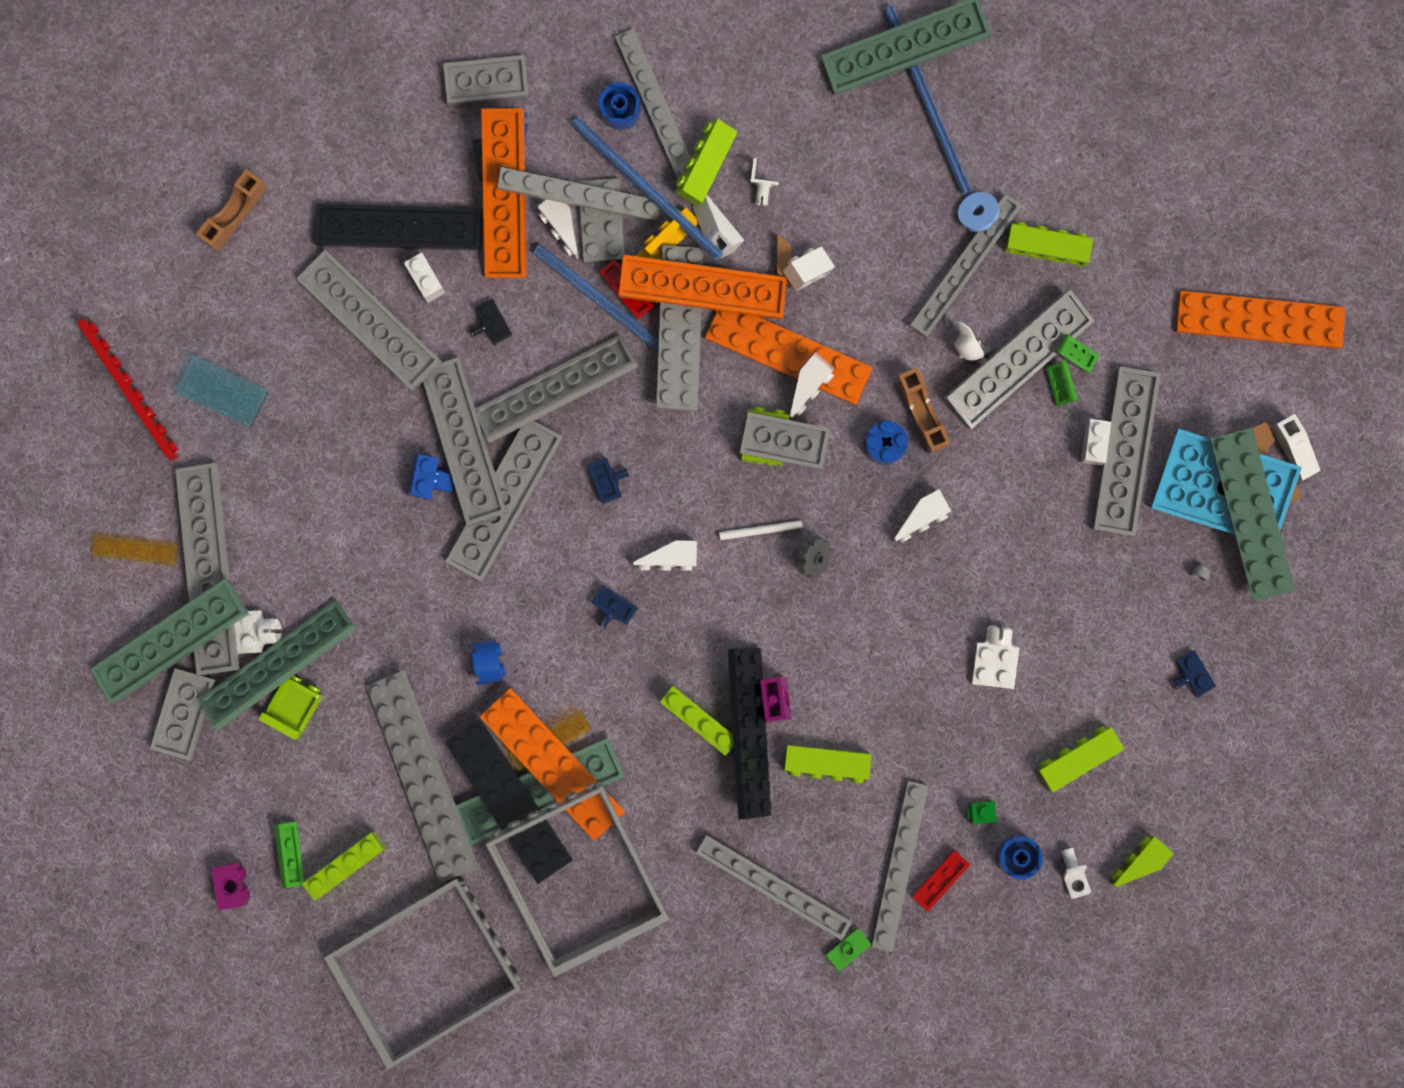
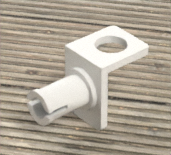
[751,158,779,206]
[1061,848,1091,899]

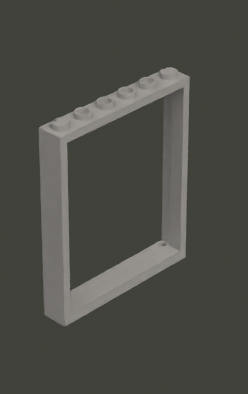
[486,782,669,977]
[324,877,523,1070]

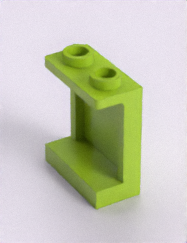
[258,675,324,740]

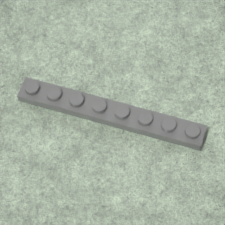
[615,28,690,180]
[496,167,660,222]
[910,194,1022,338]
[871,781,928,952]
[696,834,852,940]

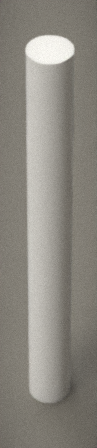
[719,520,803,540]

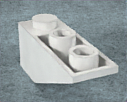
[692,195,744,258]
[538,200,579,259]
[790,352,834,418]
[1270,414,1321,481]
[893,489,951,543]
[633,541,697,571]

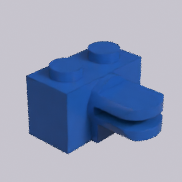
[406,454,455,500]

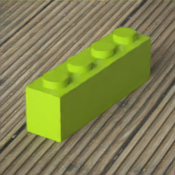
[674,119,738,205]
[1005,222,1093,267]
[660,686,734,756]
[1036,726,1125,793]
[784,745,872,783]
[302,831,387,901]

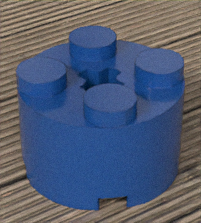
[599,82,641,130]
[864,420,908,465]
[469,640,506,685]
[996,835,1043,880]

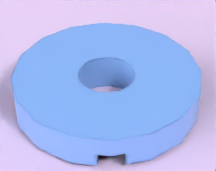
[958,192,1000,232]

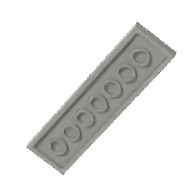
[655,245,703,412]
[296,250,442,391]
[944,289,1094,429]
[476,335,638,443]
[423,357,508,527]
[1092,366,1161,537]
[445,421,564,582]

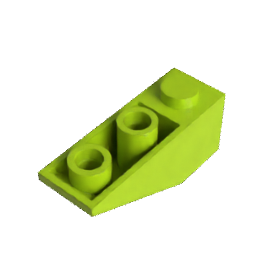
[1110,835,1174,887]

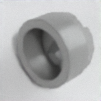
[1192,564,1210,581]

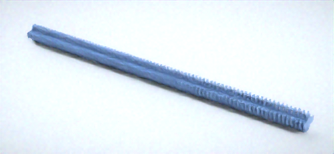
[884,5,972,196]
[571,117,723,260]
[532,244,701,372]

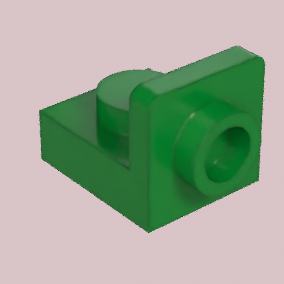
[966,801,997,825]

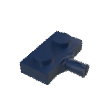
[588,458,629,504]
[592,586,638,629]
[1172,650,1216,697]

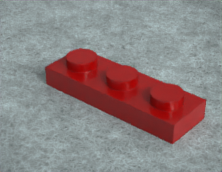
[599,259,654,320]
[911,850,970,912]

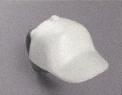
[954,321,1002,364]

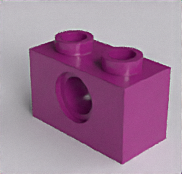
[760,677,792,722]
[211,862,250,911]

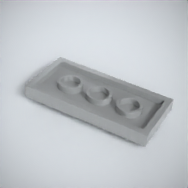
[443,55,529,106]
[578,178,625,263]
[740,412,830,470]
[150,668,217,761]

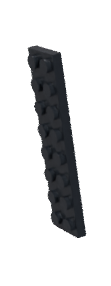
[315,204,482,251]
[728,647,771,819]
[444,719,573,884]

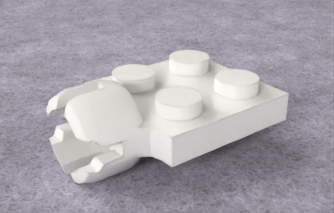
[235,611,282,654]
[972,625,1019,689]

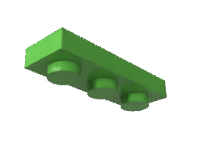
[274,821,304,888]

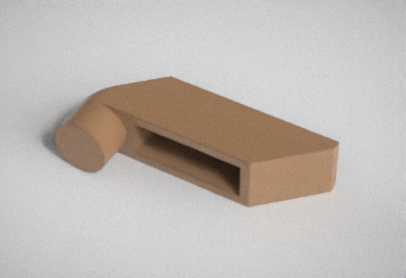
[777,234,794,289]

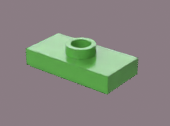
[1055,334,1099,373]
[1046,360,1078,407]
[825,927,872,972]

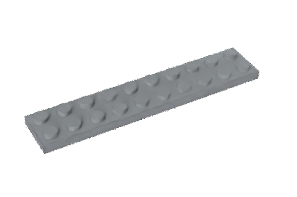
[175,463,239,676]
[366,670,479,883]

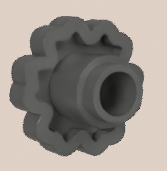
[793,535,831,579]

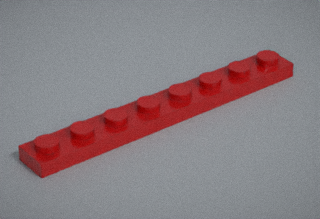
[77,318,180,461]

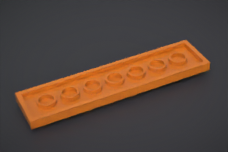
[481,108,527,278]
[618,255,787,319]
[1176,291,1345,349]
[705,311,873,406]
[480,688,626,841]

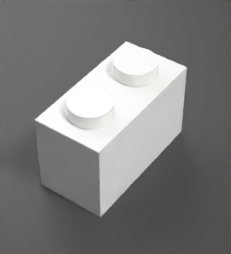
[783,246,835,292]
[404,253,446,303]
[1081,419,1111,466]

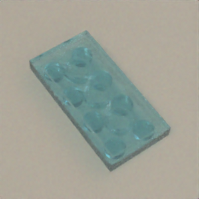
[175,355,270,428]

